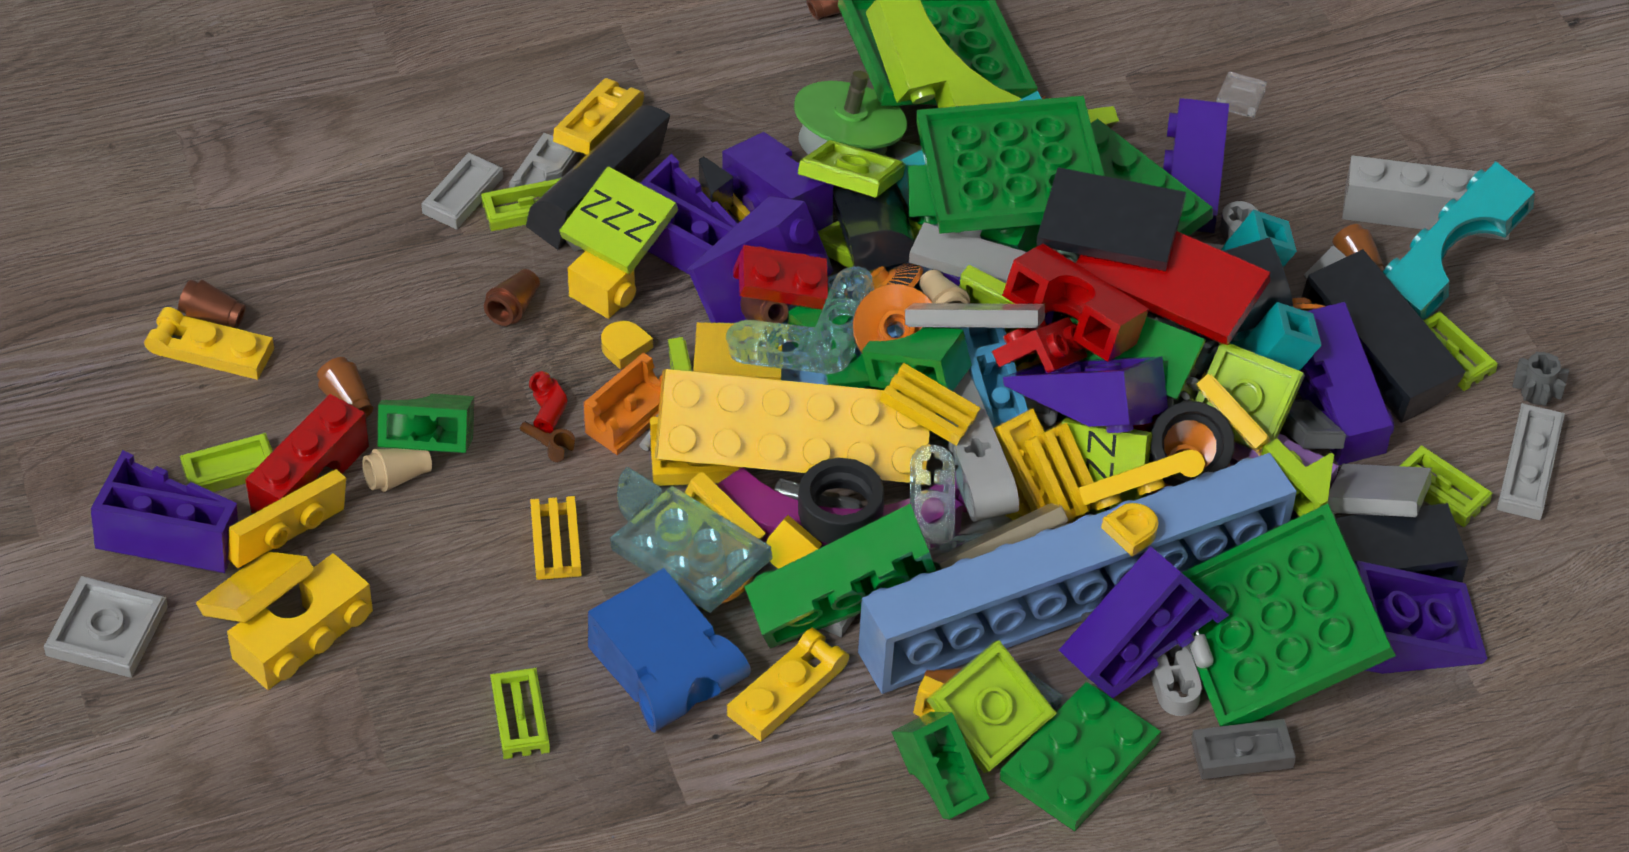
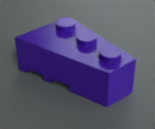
[1163,98,1229,233]
[722,132,834,232]
[640,153,738,274]
[1298,302,1394,465]
[91,450,238,573]
[1059,546,1229,698]

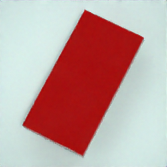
[1076,231,1270,346]

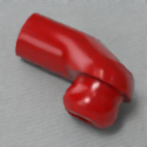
[529,371,568,433]

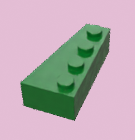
[744,504,936,649]

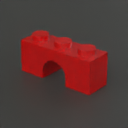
[1002,243,1149,362]
[245,394,369,514]

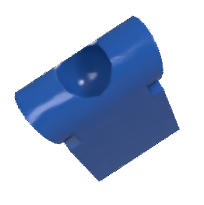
[588,568,751,733]

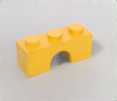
[227,553,373,690]

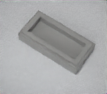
[422,152,503,229]

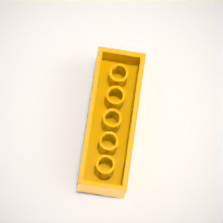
[654,369,930,484]

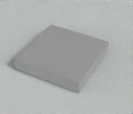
[1328,464,1431,517]
[44,576,168,678]

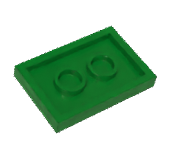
[1000,681,1161,832]

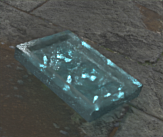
[610,486,772,613]

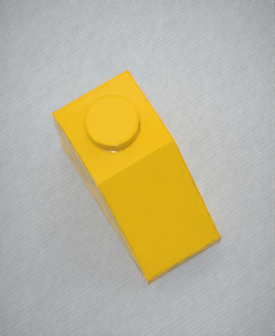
[568,251,636,319]

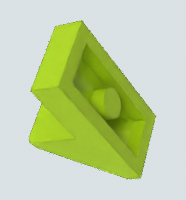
[1262,438,1334,516]

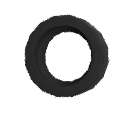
[1149,401,1234,486]
[798,457,885,544]

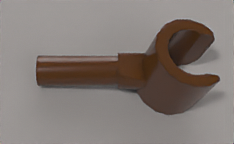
[520,421,575,462]

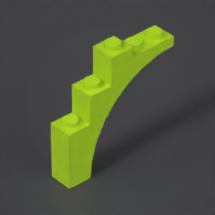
[866,0,1119,128]

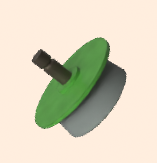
[794,70,907,156]

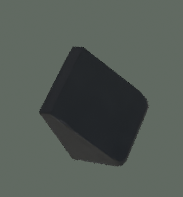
[699,156,733,211]

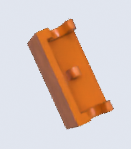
[584,352,662,455]

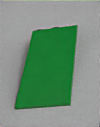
[1058,313,1206,400]

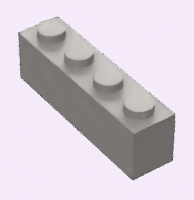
[1342,155,1518,240]

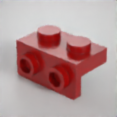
[733,245,828,310]
[992,317,1087,373]

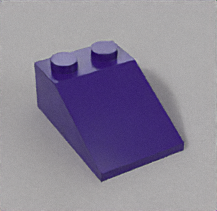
[687,196,834,324]
[1003,356,1168,433]
[1355,560,1487,674]

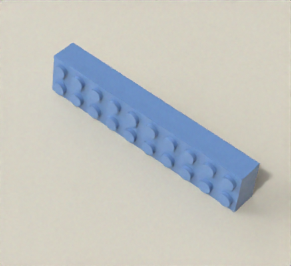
[858,452,1297,694]

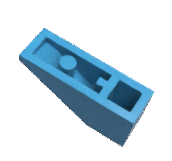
[953,327,1028,428]

